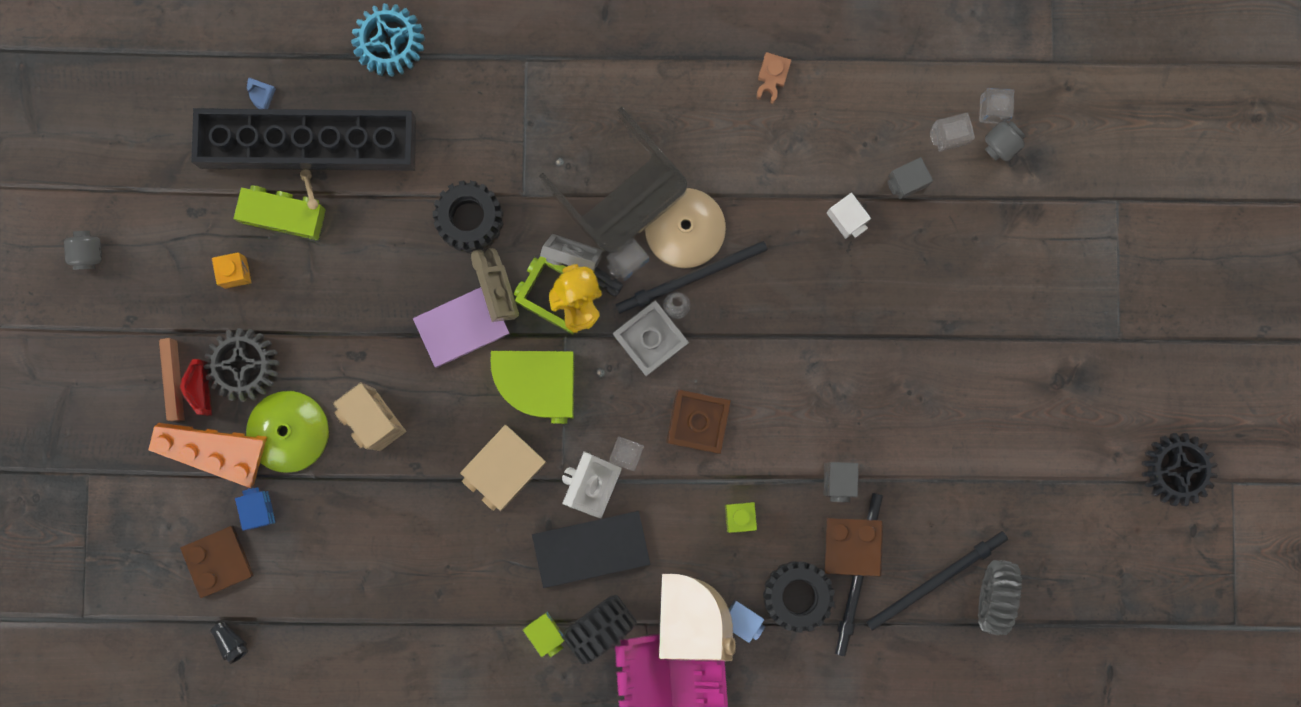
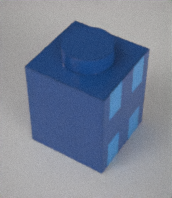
[235,487,276,530]

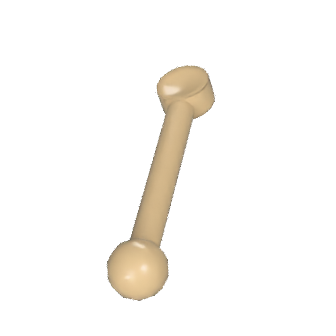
[300,170,318,209]

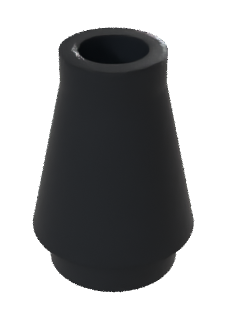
[210,621,248,664]

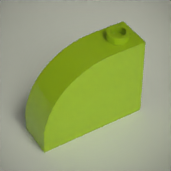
[491,351,574,424]

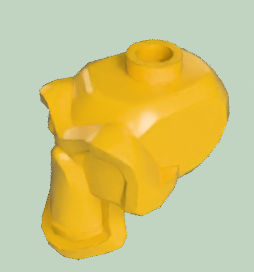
[549,264,602,333]

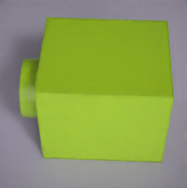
[725,502,757,533]
[523,612,564,657]

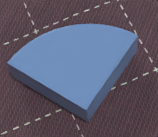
[247,78,275,109]

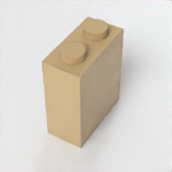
[460,425,547,511]

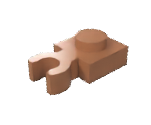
[757,52,791,103]

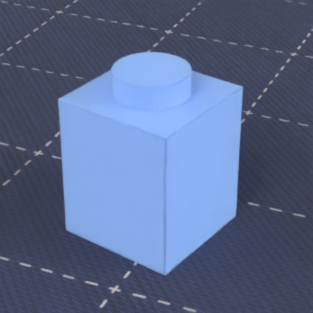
[729,600,765,643]

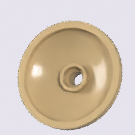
[645,188,726,269]

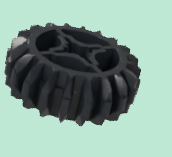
[1141,433,1218,506]

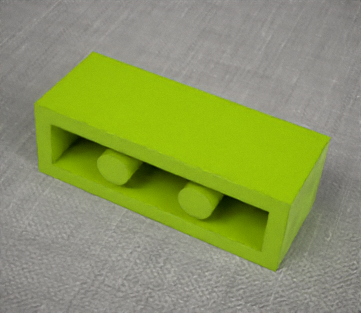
[234,185,326,240]

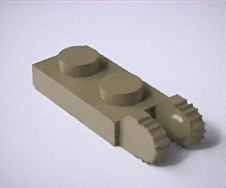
[471,248,519,322]

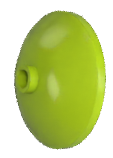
[246,391,329,473]

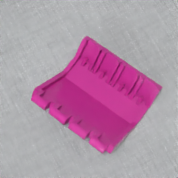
[615,634,728,707]

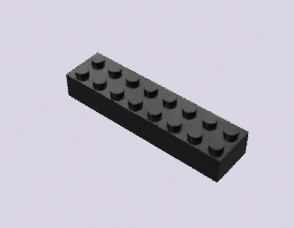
[191,108,416,171]

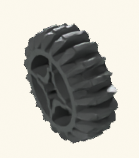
[203,328,279,402]
[978,560,1022,636]

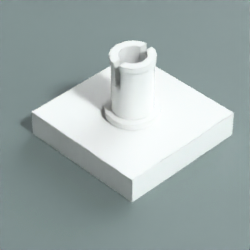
[562,452,622,519]

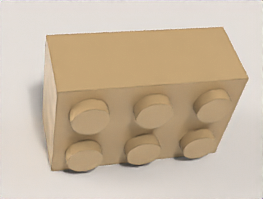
[334,383,406,451]

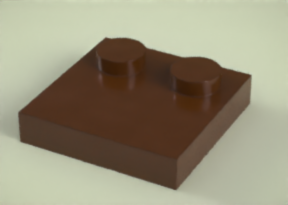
[666,389,731,454]
[825,518,883,576]
[180,526,254,599]

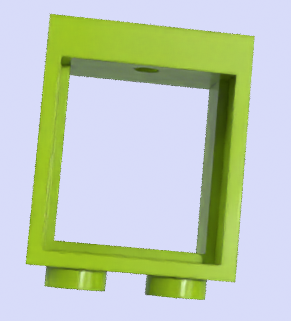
[514,256,599,335]

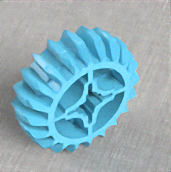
[351,3,425,77]

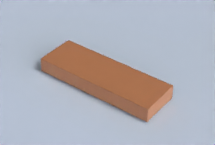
[159,338,185,422]

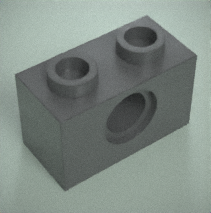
[823,462,858,502]

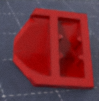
[180,359,212,416]

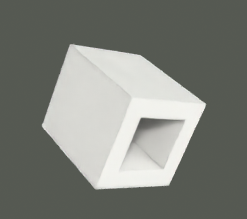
[827,193,871,238]

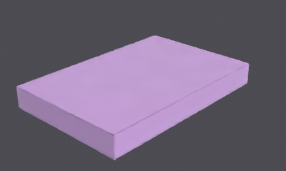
[413,287,510,368]

